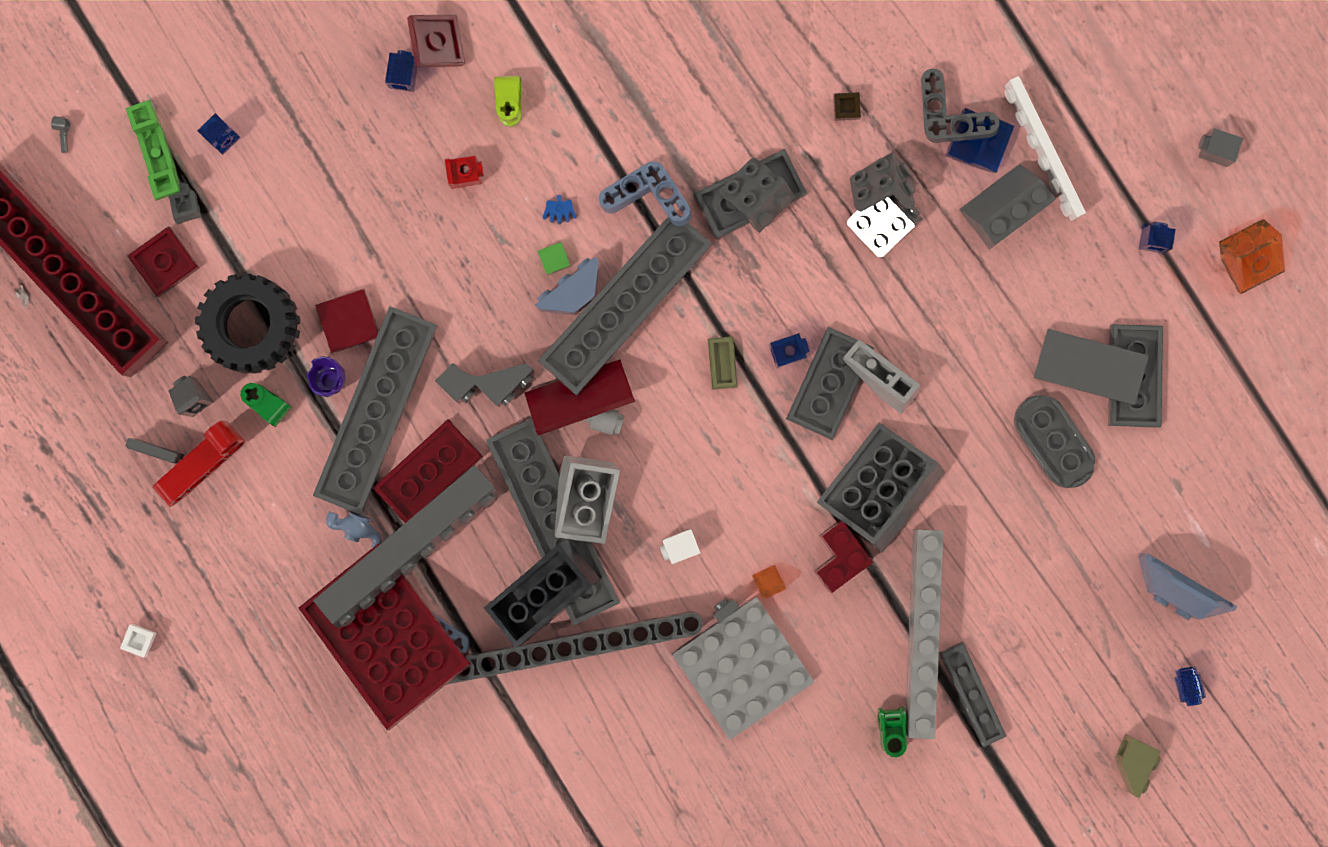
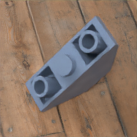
[535,257,599,315]

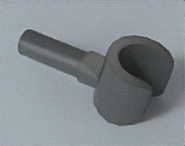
[51,116,71,153]

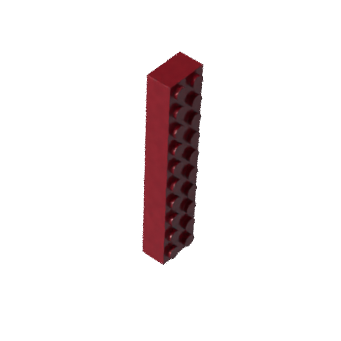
[0,164,168,377]

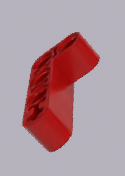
[152,421,245,507]

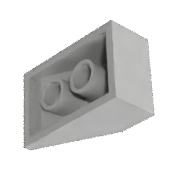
[554,455,620,544]

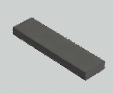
[939,642,1007,747]

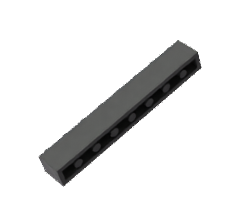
[313,465,498,628]

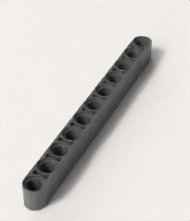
[446,611,703,685]

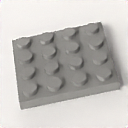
[672,596,814,740]

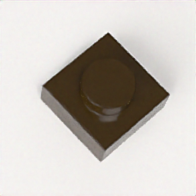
[833,92,861,121]

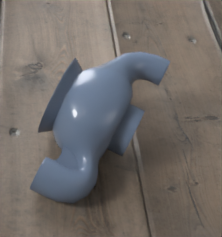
[326,511,381,548]

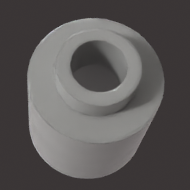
[585,409,624,435]

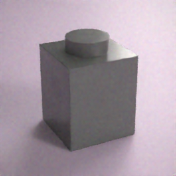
[1198,128,1243,167]

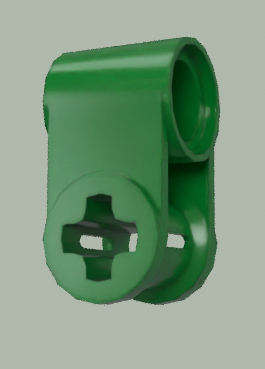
[240,383,292,427]
[877,706,907,758]

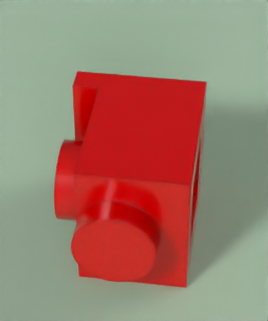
[444,156,484,189]

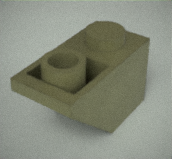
[1115,734,1160,798]

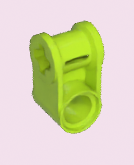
[494,75,522,127]

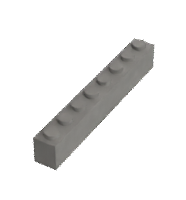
[905,529,943,739]

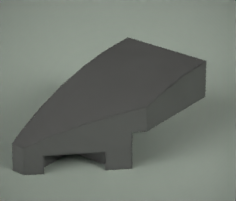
[168,182,201,225]

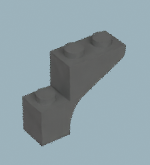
[435,363,535,407]

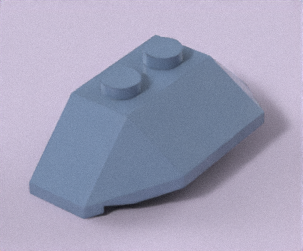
[1138,553,1237,621]

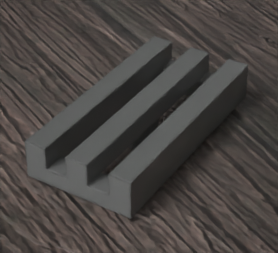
[125,438,184,464]

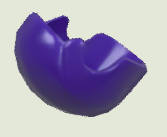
[306,356,346,397]

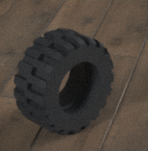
[195,273,301,374]

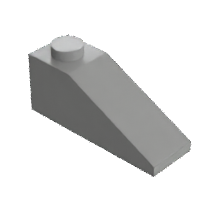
[843,340,920,414]

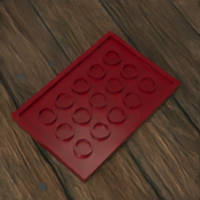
[298,543,471,731]

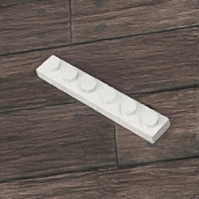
[1004,76,1086,221]

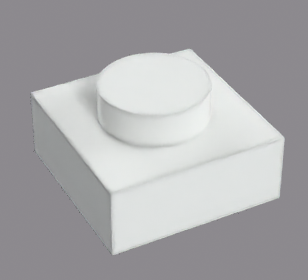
[120,624,156,658]

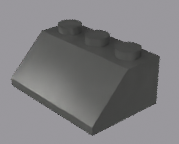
[959,164,1056,250]

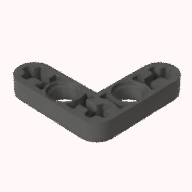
[921,68,999,143]

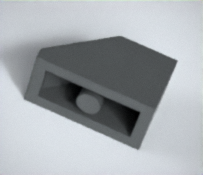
[168,376,214,417]

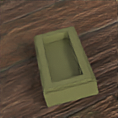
[708,337,738,390]

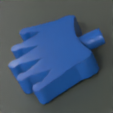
[542,195,577,224]

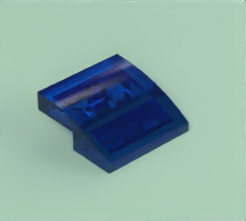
[945,108,1014,173]

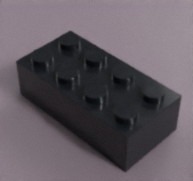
[484,540,600,648]

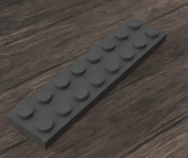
[538,212,712,396]
[313,306,438,515]
[486,418,620,625]

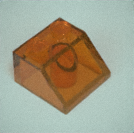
[1219,219,1285,294]

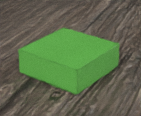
[538,242,571,276]

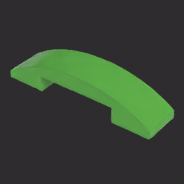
[126,100,180,201]

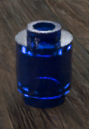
[1174,666,1206,706]

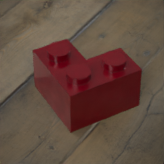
[814,520,873,593]

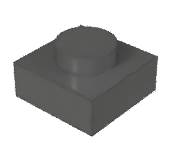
[713,598,739,623]

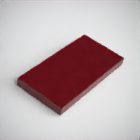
[524,359,635,436]
[373,419,483,523]

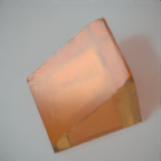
[752,565,787,600]

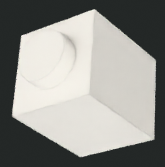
[660,529,700,564]

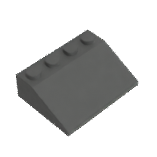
[817,422,945,553]

